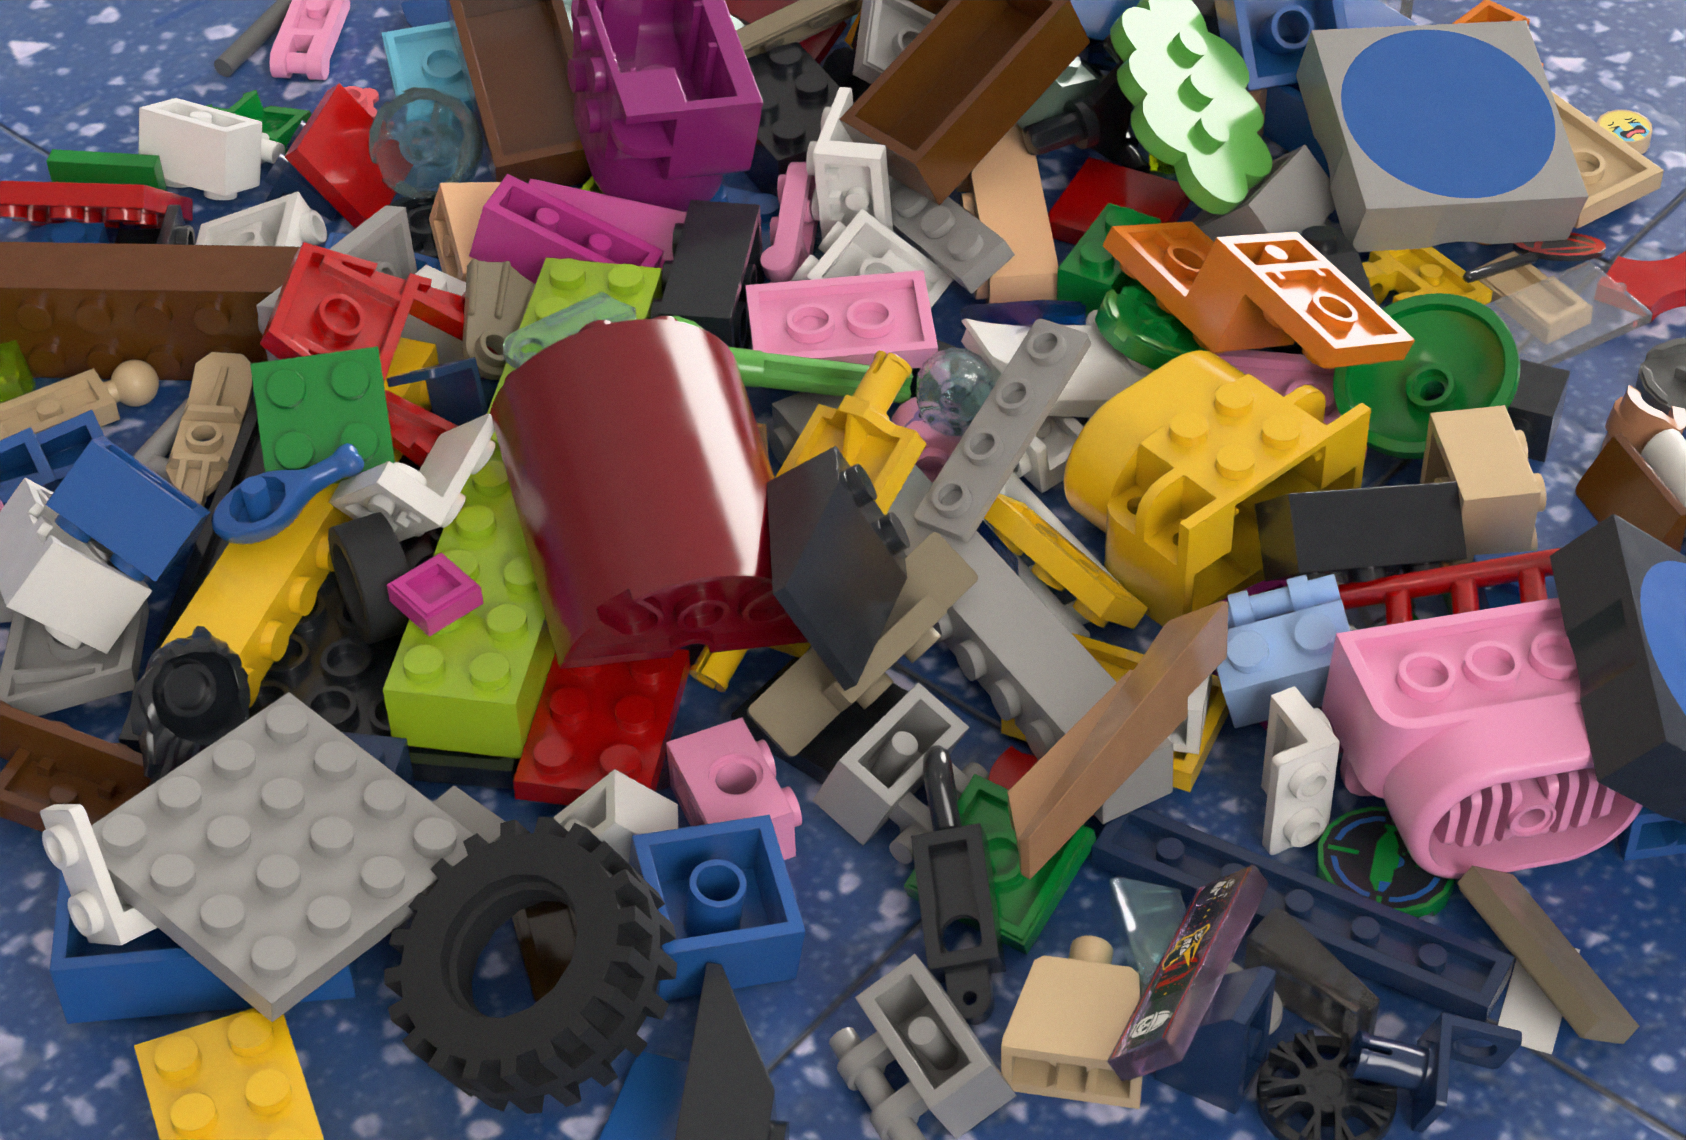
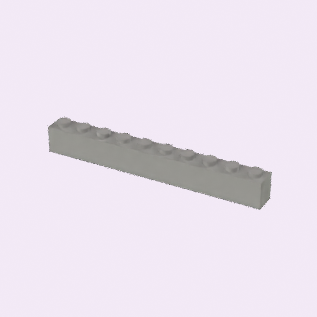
[769,392,1173,824]

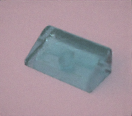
[1109,878,1209,1017]

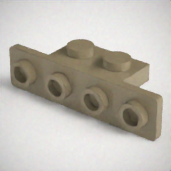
[747,532,978,757]

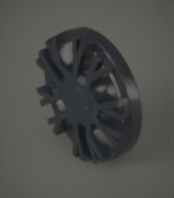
[1256,1029,1397,1140]

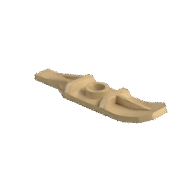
[166,352,253,507]

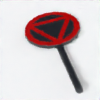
[1463,232,1606,283]

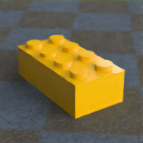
[134,1008,324,1140]

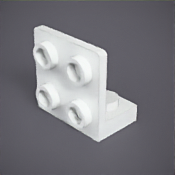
[806,87,893,241]
[329,413,495,542]

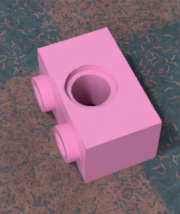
[666,717,802,860]

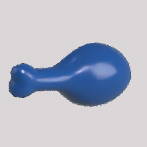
[211,443,364,544]

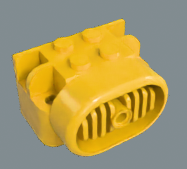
[1063,350,1371,627]

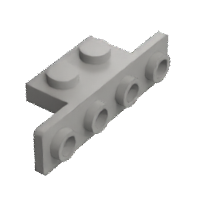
[914,319,1091,542]

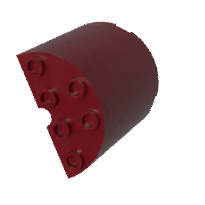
[490,316,808,669]

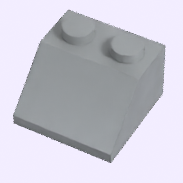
[1192,145,1335,242]

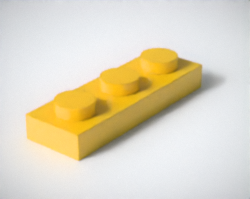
[984,494,1149,629]

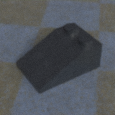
[767,446,910,691]

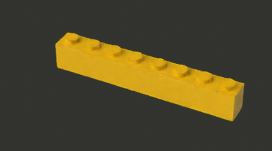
[146,337,439,708]

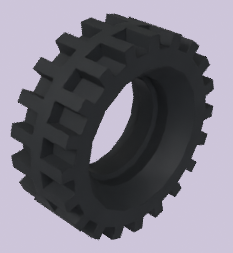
[384,817,677,1114]

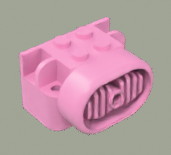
[1321,598,1643,879]

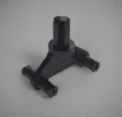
[1022,34,1151,174]

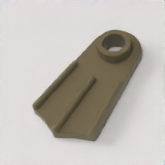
[462,259,536,380]

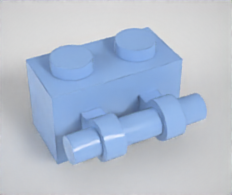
[1217,574,1350,728]

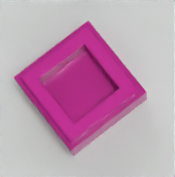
[387,553,484,637]

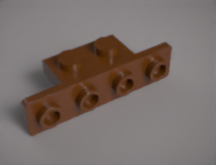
[0,700,150,832]

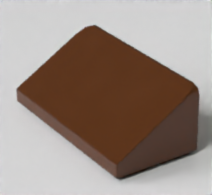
[1575,433,1686,553]

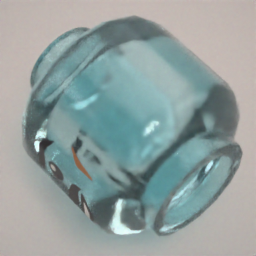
[915,348,996,437]

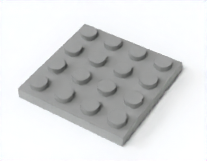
[91,692,474,1022]

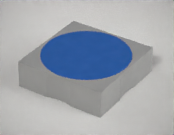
[1296,20,1589,252]

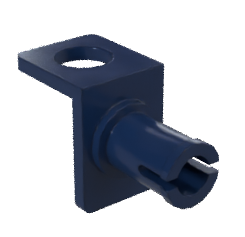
[386,357,499,426]
[1347,1012,1522,1133]

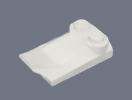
[961,310,1155,418]

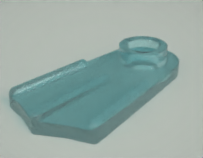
[503,292,637,369]

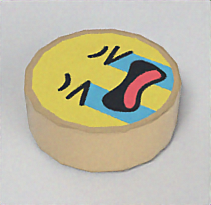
[1597,110,1653,154]

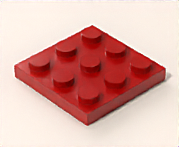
[0,181,193,229]

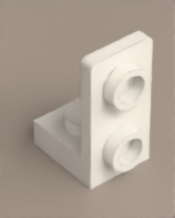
[40,804,158,945]

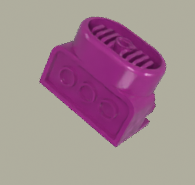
[568,0,763,212]

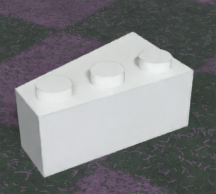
[0,478,152,654]

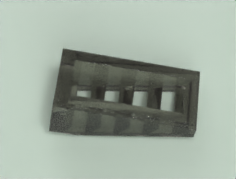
[1244,907,1380,1039]

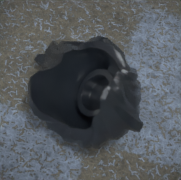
[130,626,250,788]

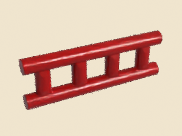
[1337,547,1562,625]

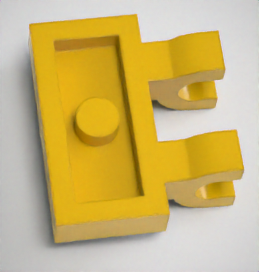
[1362,246,1493,308]

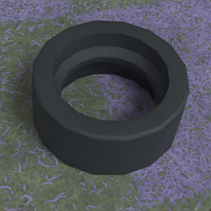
[328,512,410,643]

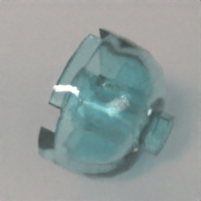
[369,87,484,200]

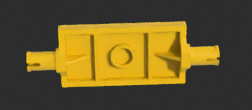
[689,350,927,692]

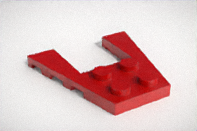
[260,242,498,467]

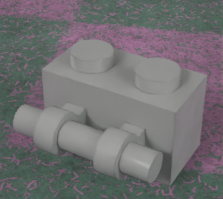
[812,682,989,864]
[829,954,1017,1140]

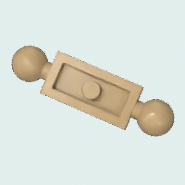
[0,359,159,440]

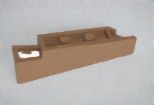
[1008,601,1228,879]

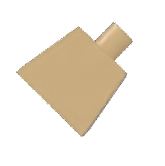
[1001,936,1144,1109]

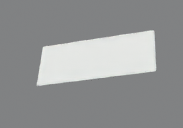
[1498,948,1580,1054]

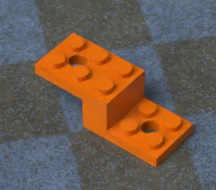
[1102,221,1415,369]

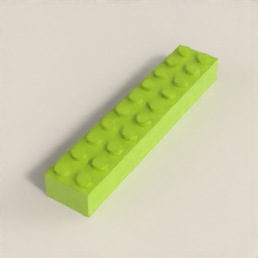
[383,257,663,759]

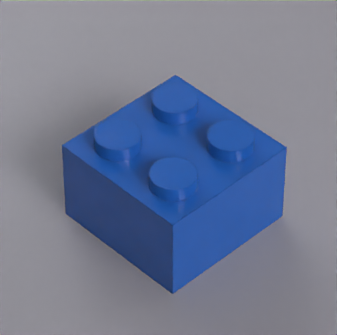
[629,815,806,1001]

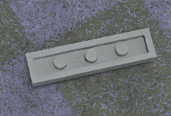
[888,175,1015,294]

